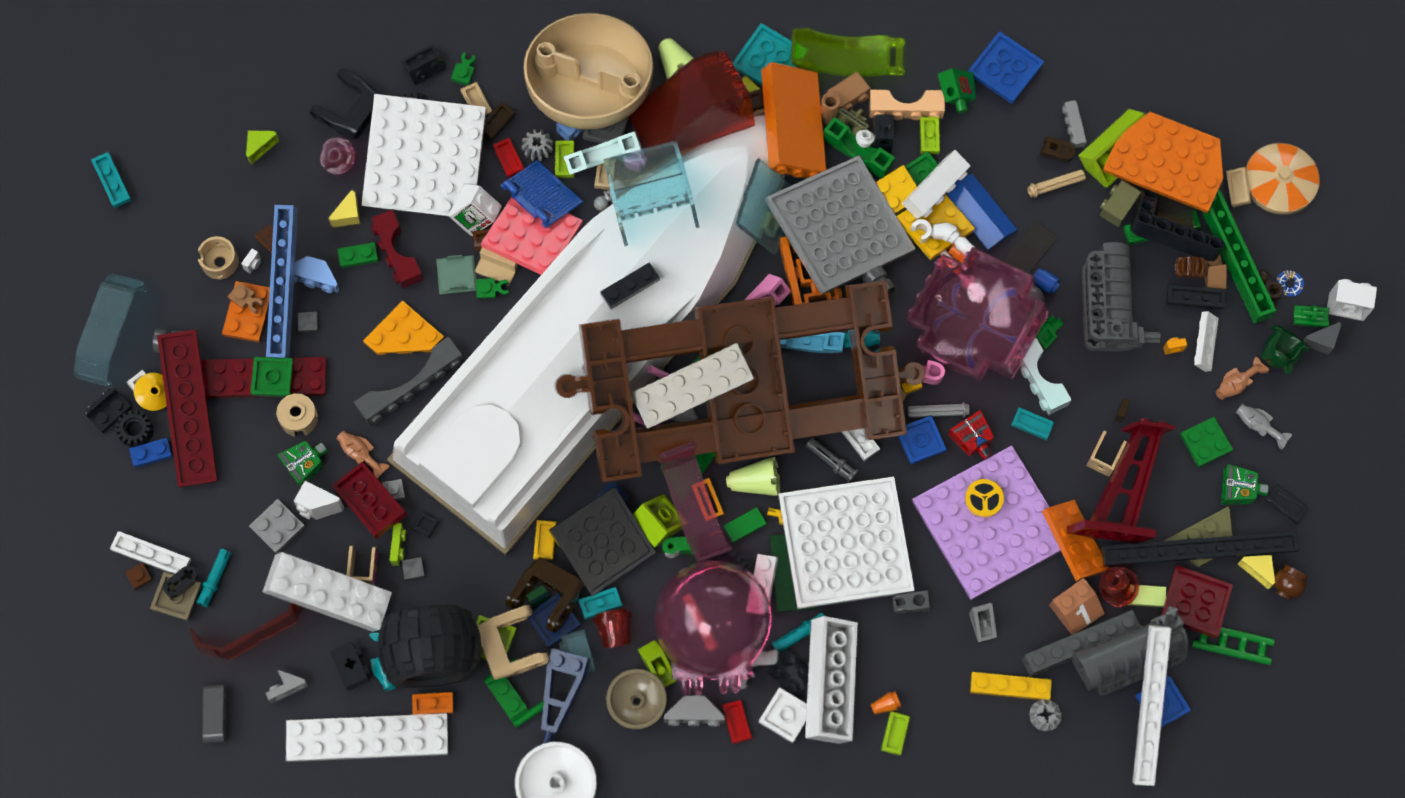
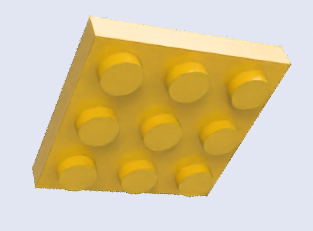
[896,193,975,261]

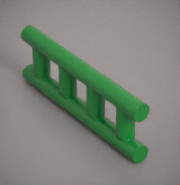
[1191,627,1275,665]

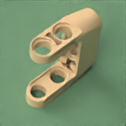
[477,605,550,680]

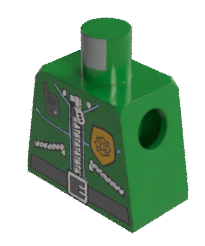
[278,441,328,487]
[1221,464,1268,505]

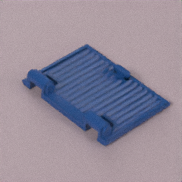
[500,160,583,228]

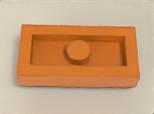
[412,692,454,715]

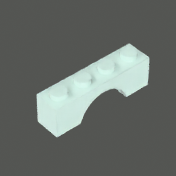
[564,131,642,174]
[1012,335,1071,415]

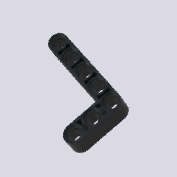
[1130,188,1224,262]

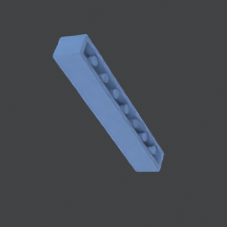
[266,205,298,358]

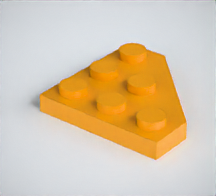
[363,301,445,355]

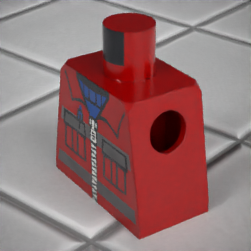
[948,410,994,460]

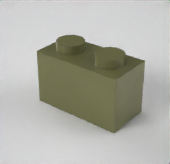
[1100,180,1141,227]

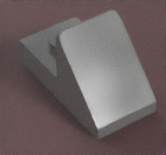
[266,670,308,703]

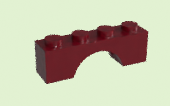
[371,210,423,289]

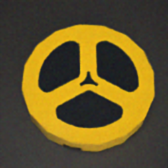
[965,479,1004,518]

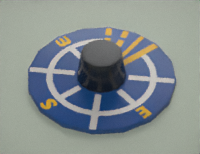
[1276,270,1304,297]

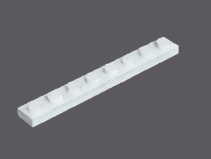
[1133,625,1171,785]

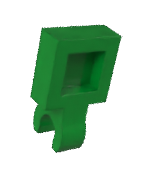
[1032,316,1063,350]

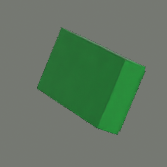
[723,507,767,543]

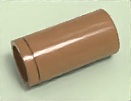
[821,92,840,125]

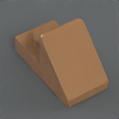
[1204,255,1227,290]

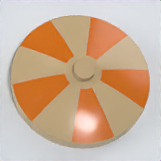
[1246,143,1320,215]

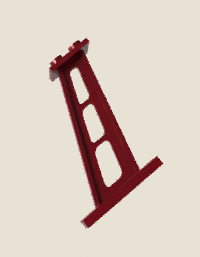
[1067,418,1175,543]

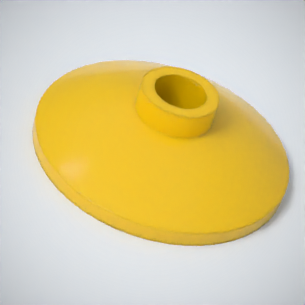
[134,373,167,411]

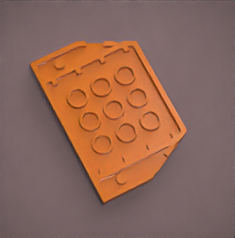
[1103,112,1223,213]

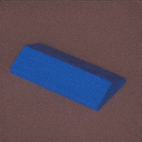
[945,174,1018,251]

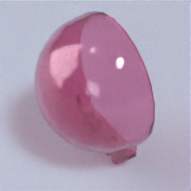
[654,560,771,695]

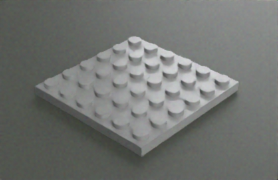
[765,156,916,295]

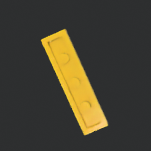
[970,672,1051,700]

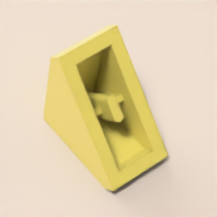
[328,190,360,227]
[1238,555,1275,589]

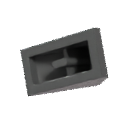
[1303,322,1341,355]

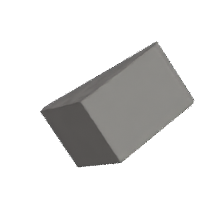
[969,603,997,642]

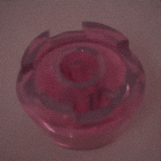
[319,137,357,175]

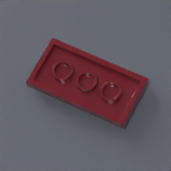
[332,462,407,539]

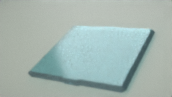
[735,158,792,255]

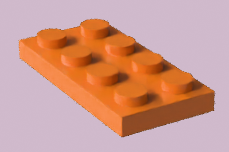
[1042,500,1109,581]

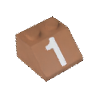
[1049,578,1105,635]

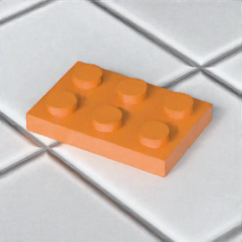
[222,281,270,343]

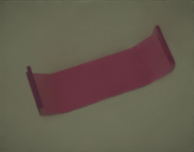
[659,441,732,562]

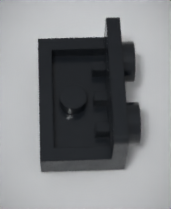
[767,649,809,697]

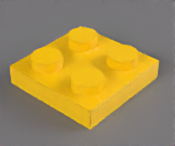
[876,165,917,215]

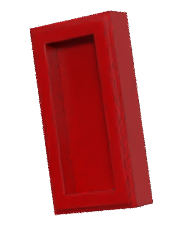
[493,138,524,178]
[722,700,752,744]

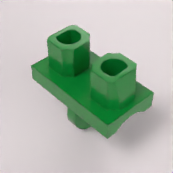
[1293,305,1329,327]

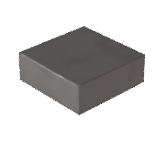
[298,312,318,333]
[402,557,425,581]

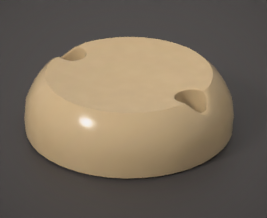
[524,13,653,130]

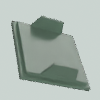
[436,255,476,295]

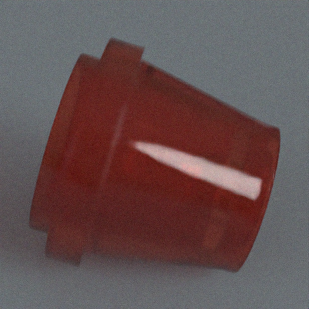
[1099,567,1139,607]
[592,608,632,649]

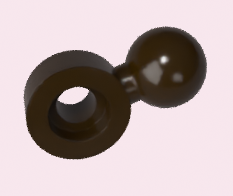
[1258,270,1284,301]

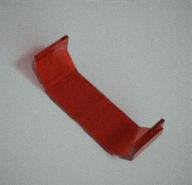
[189,603,303,660]

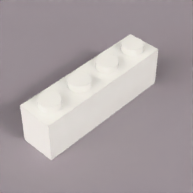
[902,150,970,219]

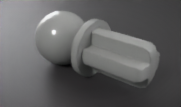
[594,182,624,211]

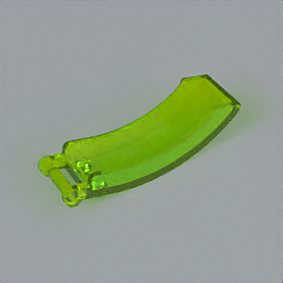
[791,28,905,77]

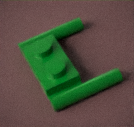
[484,657,544,728]

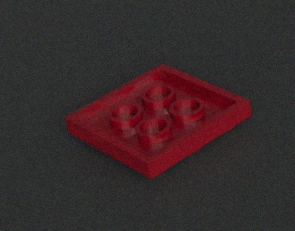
[1161,565,1233,639]

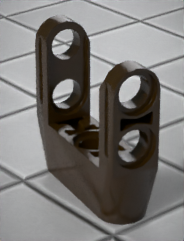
[506,557,585,633]

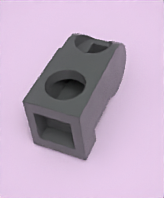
[892,590,930,614]

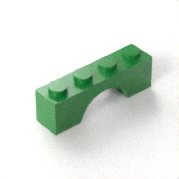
[823,117,895,179]

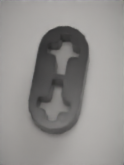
[163,566,199,598]

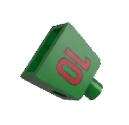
[938,68,975,114]

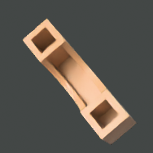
[869,90,945,120]

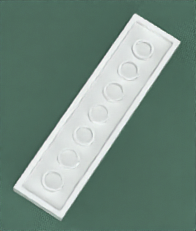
[286,714,448,762]

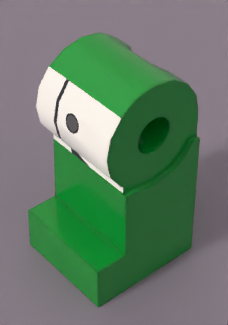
[662,536,699,559]

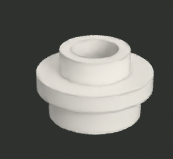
[856,130,874,147]

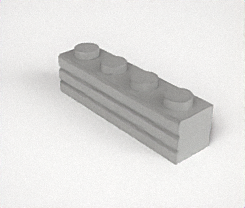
[1062,100,1087,148]

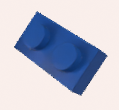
[129,438,173,468]

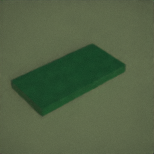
[770,534,817,613]

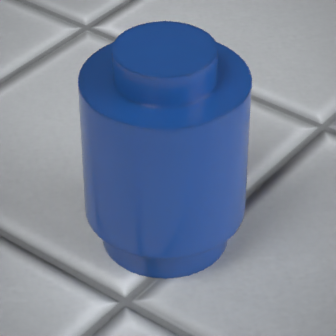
[1032,268,1061,294]

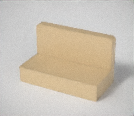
[475,247,518,286]

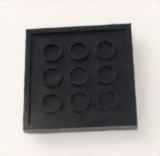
[549,487,656,596]

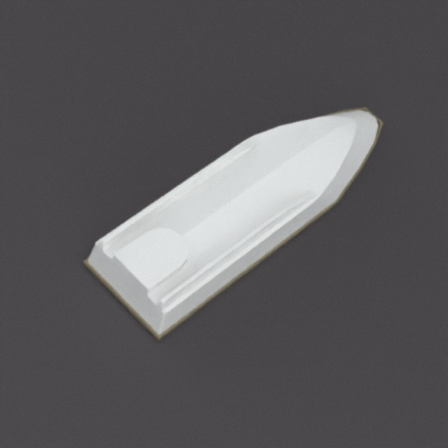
[387,108,786,556]

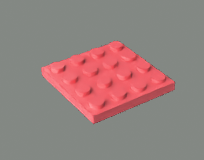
[481,197,583,275]

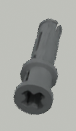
[805,437,859,483]

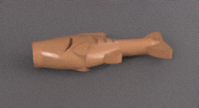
[1216,357,1269,400]
[336,431,390,479]

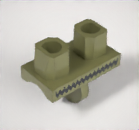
[837,108,869,136]

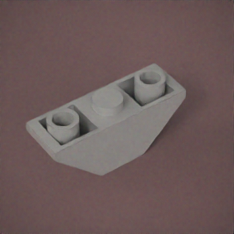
[664,696,724,727]

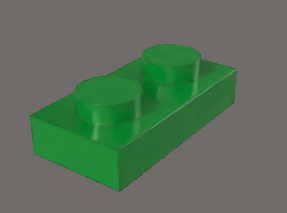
[338,242,378,269]

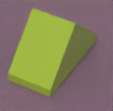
[246,131,279,165]

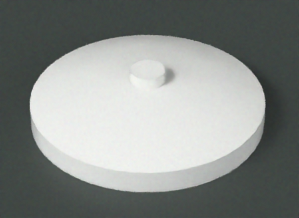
[515,742,596,798]

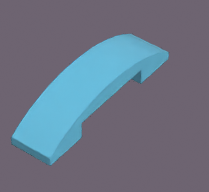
[780,332,845,353]

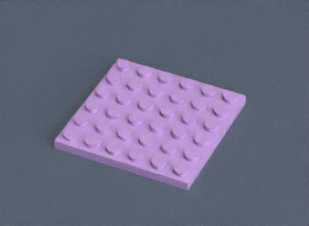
[912,446,1061,600]

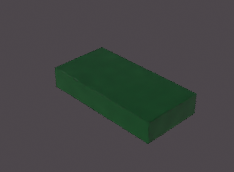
[527,585,549,610]

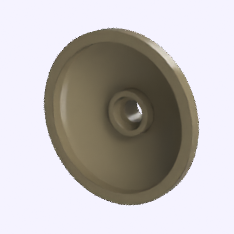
[606,669,666,729]

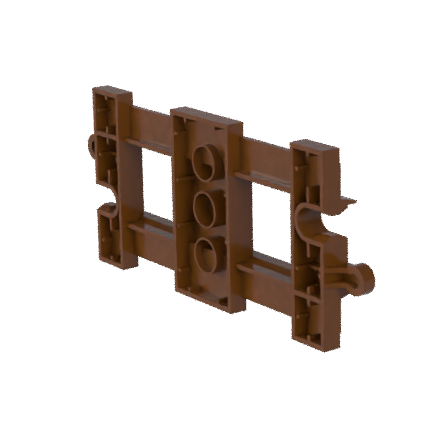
[554,280,925,482]

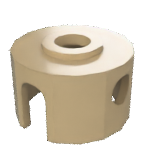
[198,236,239,280]
[276,393,318,437]

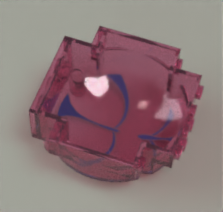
[906,247,1049,381]

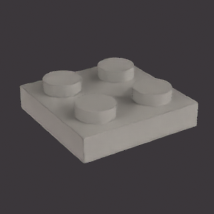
[249,499,305,554]

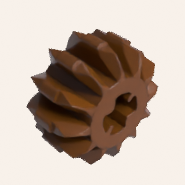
[1175,256,1207,279]

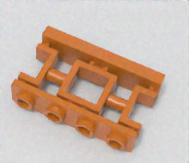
[779,237,842,305]

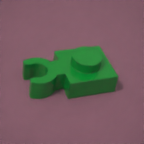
[451,52,476,86]
[476,278,509,299]

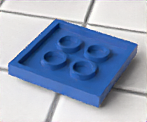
[968,31,1044,104]

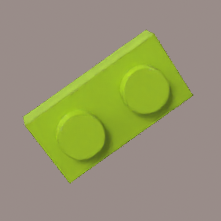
[920,117,940,154]
[390,523,406,566]

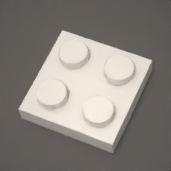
[758,688,807,743]

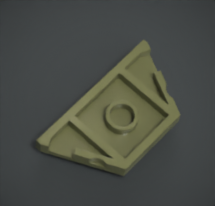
[1164,507,1232,567]

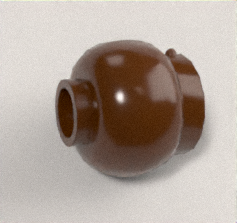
[1273,564,1308,600]

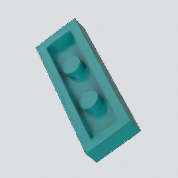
[91,152,131,209]

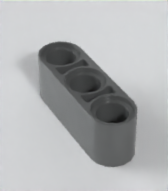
[203,685,227,743]

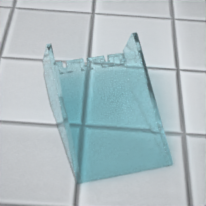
[604,140,700,246]

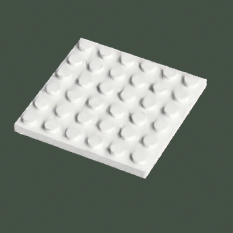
[361,94,486,216]
[778,477,914,609]

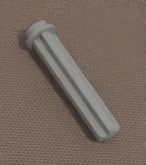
[908,402,969,418]

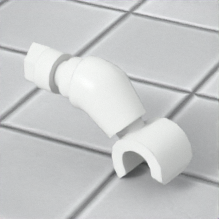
[911,219,975,257]

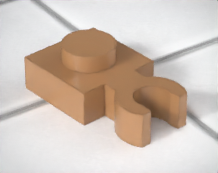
[228,282,264,314]

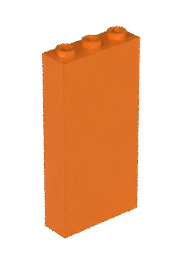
[761,62,826,178]

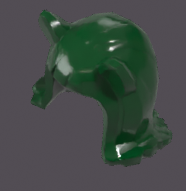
[1261,325,1310,375]

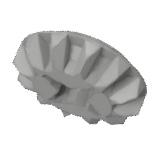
[1029,699,1062,731]

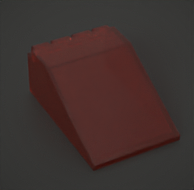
[629,51,755,161]

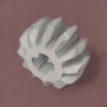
[522,129,553,162]

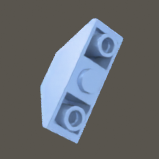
[294,256,340,293]

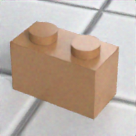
[827,72,870,112]

